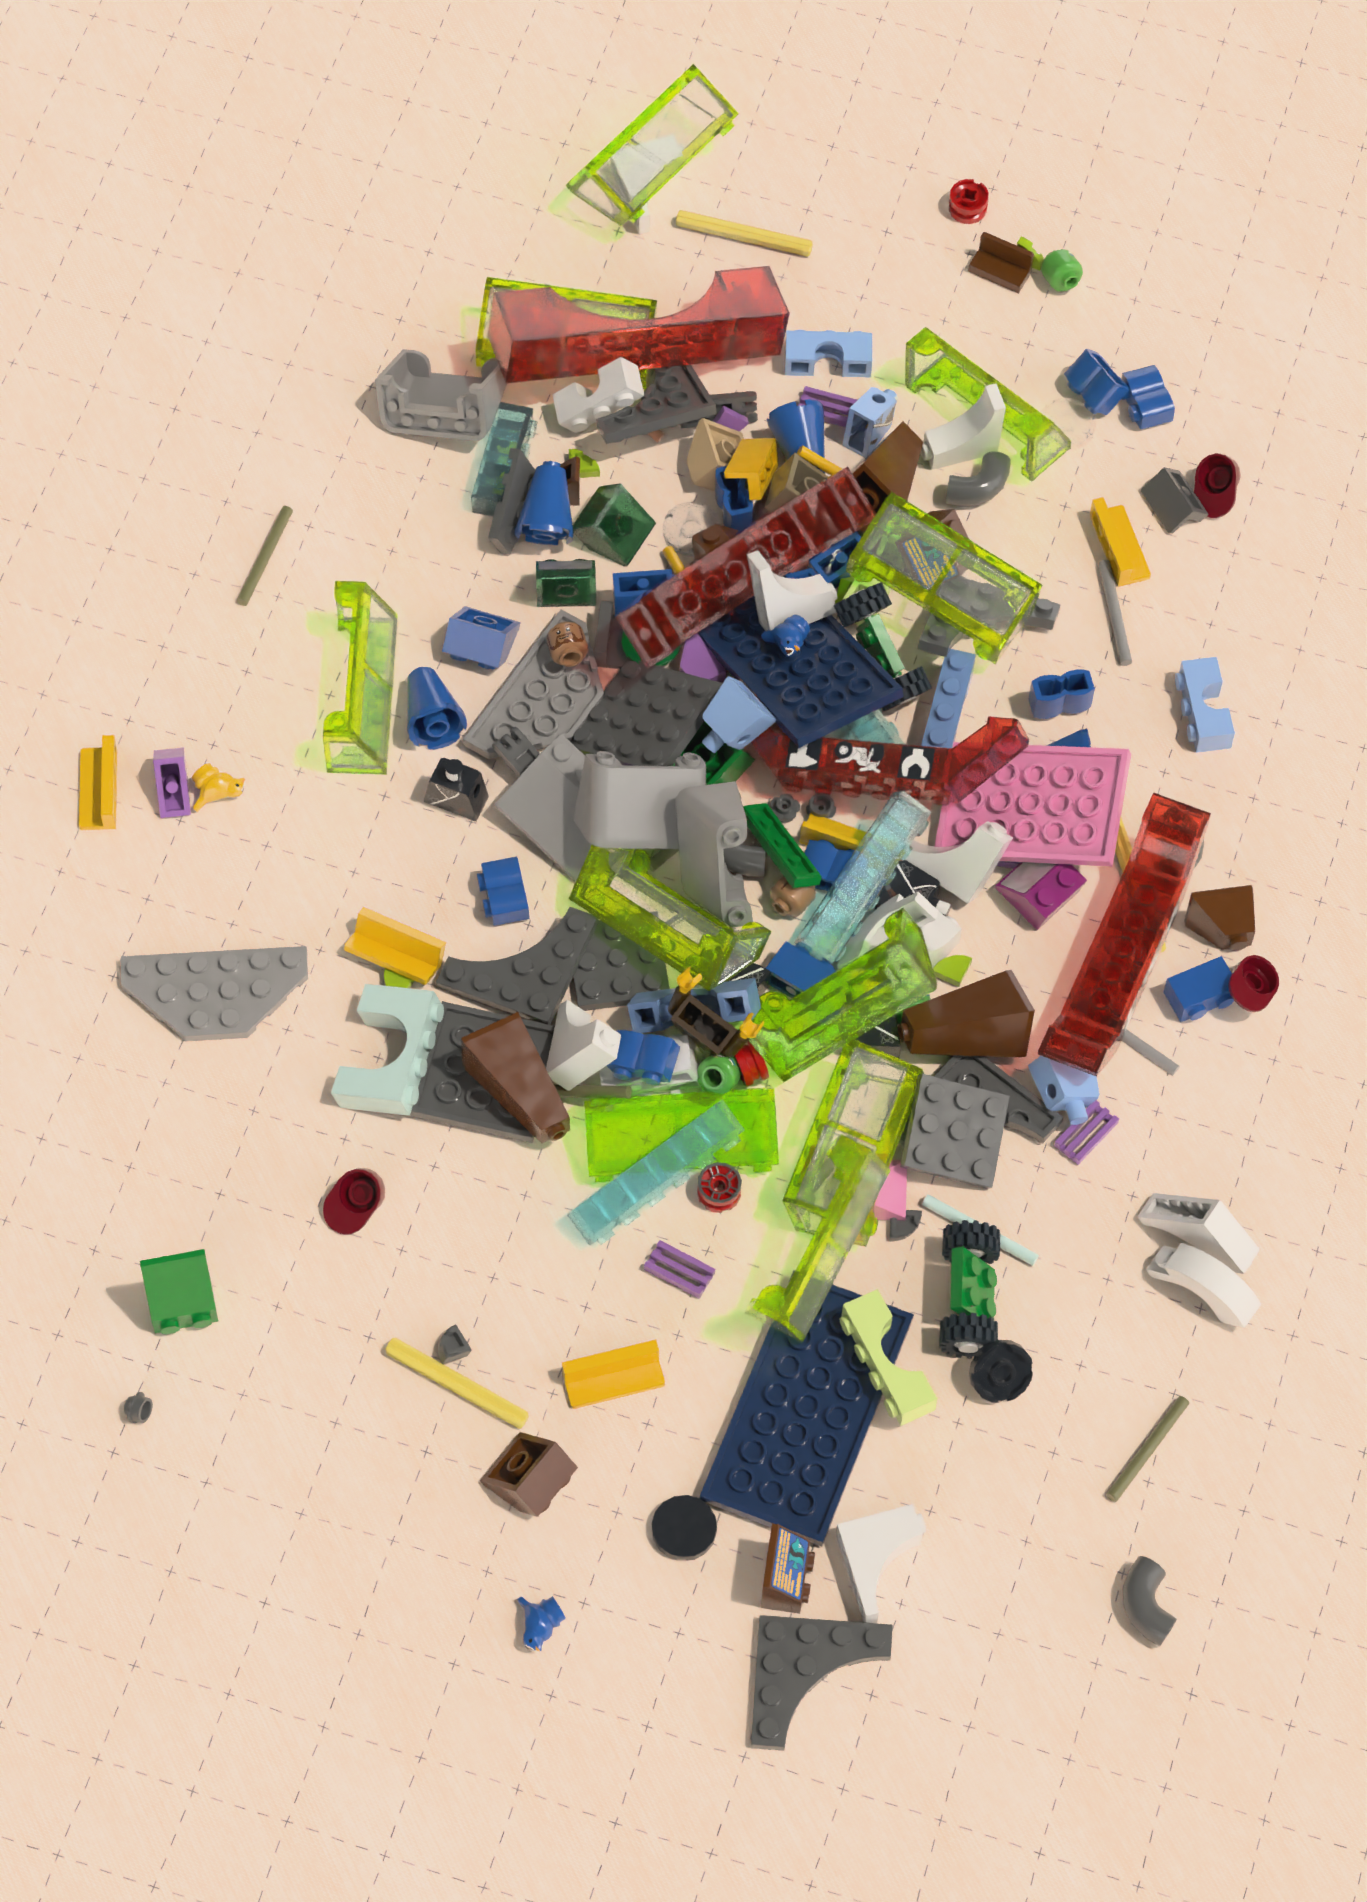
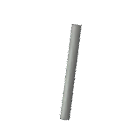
[1099,560,1132,666]
[1072,996,1180,1076]

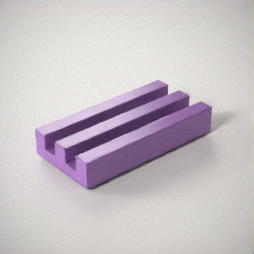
[798,386,857,427]
[1054,1100,1120,1165]
[644,1240,716,1299]

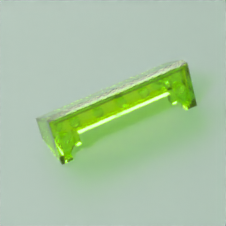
[749,907,937,1083]
[583,1087,779,1182]

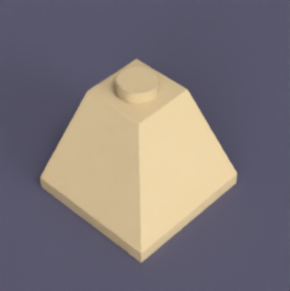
[686,418,748,491]

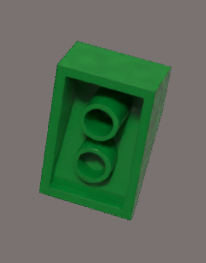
[673,721,756,785]
[140,1249,219,1334]

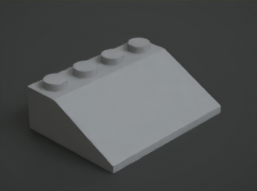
[494,734,624,888]

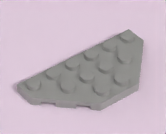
[463,609,604,759]
[121,946,308,1042]

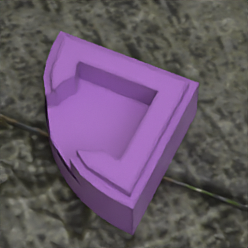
[713,406,749,431]

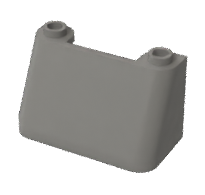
[375,349,510,441]
[573,751,706,849]
[676,782,753,927]

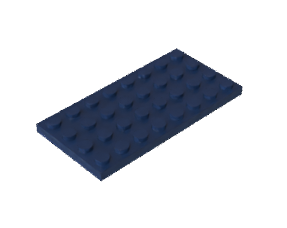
[680,563,904,748]
[699,1270,914,1547]

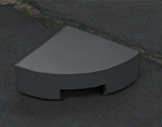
[889,1210,922,1242]
[438,1324,472,1364]

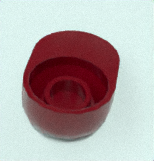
[1194,453,1241,518]
[1228,955,1279,1012]
[323,1168,385,1235]

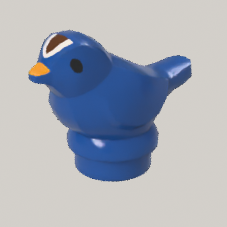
[761,615,810,657]
[517,1596,566,1651]

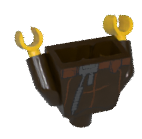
[668,966,764,1057]

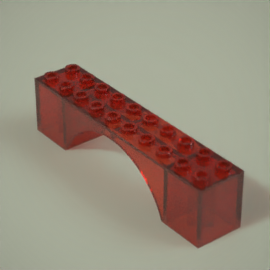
[488,266,790,384]

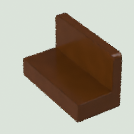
[968,232,1034,294]

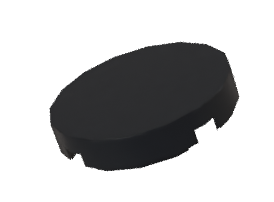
[969,1340,1033,1403]
[651,1495,717,1561]

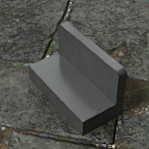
[1141,467,1209,533]
[594,601,636,669]

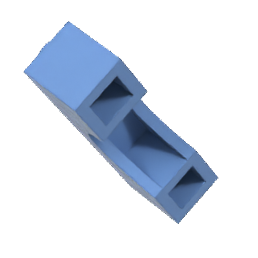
[921,649,976,773]
[627,978,761,1033]

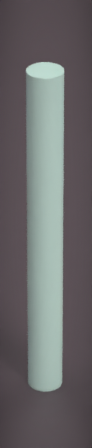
[922,1194,1039,1266]

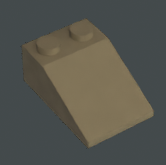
[765,453,857,537]

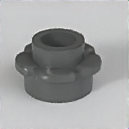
[806,793,836,818]
[770,794,800,823]
[124,1392,153,1423]

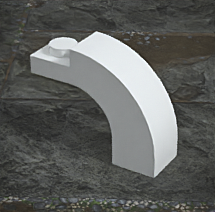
[837,892,939,986]
[1146,1243,1261,1328]

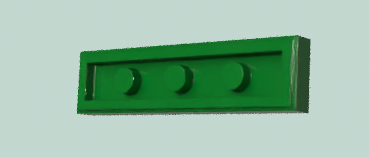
[743,803,822,888]

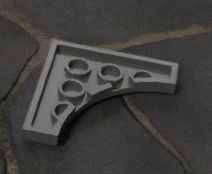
[596,344,717,444]
[917,575,1061,657]
[435,907,599,1025]
[886,1055,1063,1147]
[751,1615,893,1751]

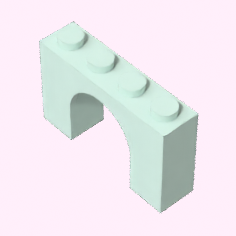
[331,984,444,1116]

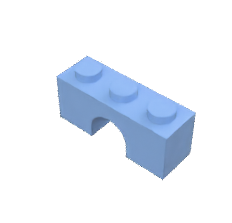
[785,329,872,378]
[1175,657,1235,753]

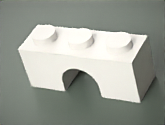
[552,357,644,433]

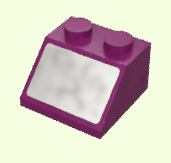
[994,862,1087,931]

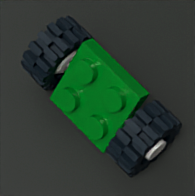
[833,582,932,711]
[939,1220,1000,1359]

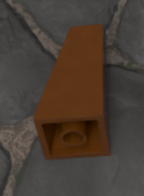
[828,421,923,539]
[898,969,1035,1058]
[461,1012,570,1143]

